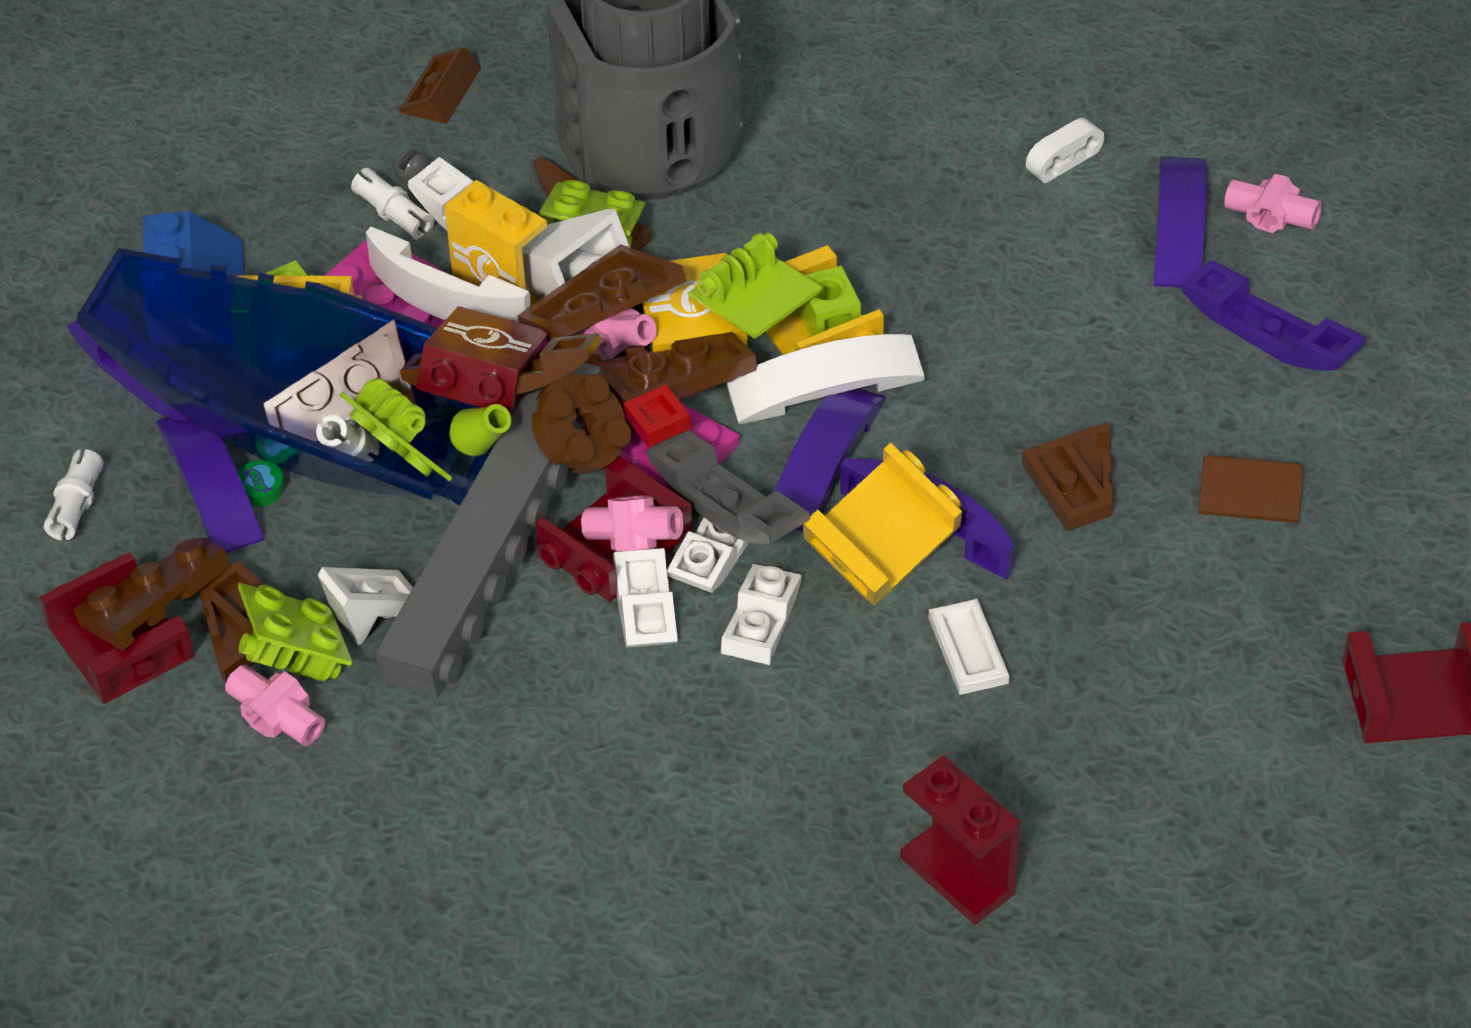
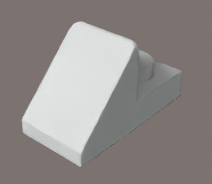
[318,567,413,645]

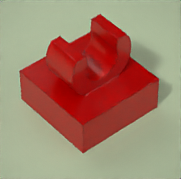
[623,385,691,447]

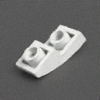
[667,518,749,593]
[721,564,801,665]

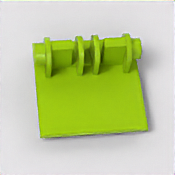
[539,180,646,248]
[688,233,823,339]
[339,378,453,481]
[238,583,352,682]

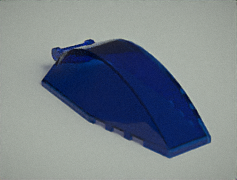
[77,248,497,505]

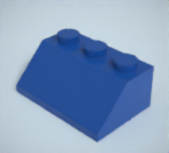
[143,211,244,350]

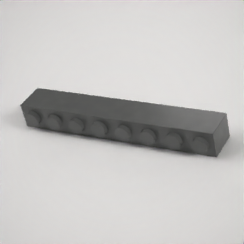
[375,363,603,698]

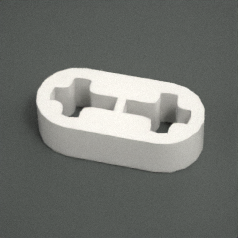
[1025,118,1104,183]

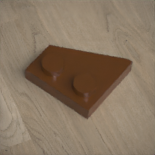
[1022,422,1113,531]
[199,561,265,682]

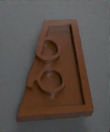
[517,244,687,342]
[584,332,756,412]
[73,537,231,651]

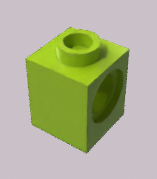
[797,265,861,337]

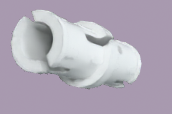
[351,168,435,240]
[316,415,380,464]
[44,449,104,540]

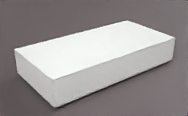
[928,599,1009,695]

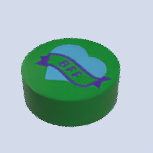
[237,460,285,507]

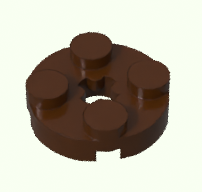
[532,374,631,474]

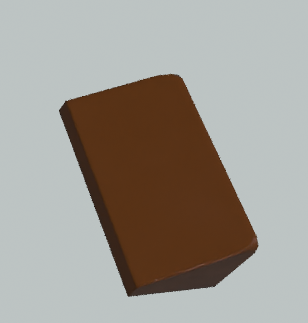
[399,47,481,124]
[1198,455,1303,523]

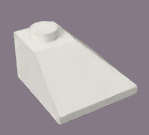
[522,208,629,300]

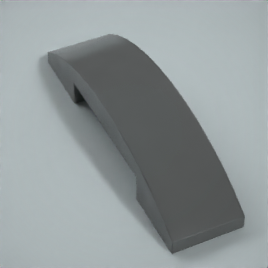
[647,430,810,545]

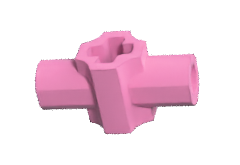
[1224,174,1322,233]
[570,308,656,360]
[581,496,683,551]
[225,664,325,747]

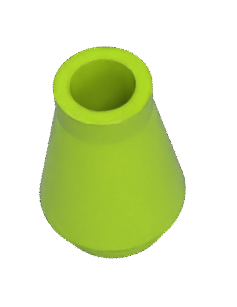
[450,404,511,456]

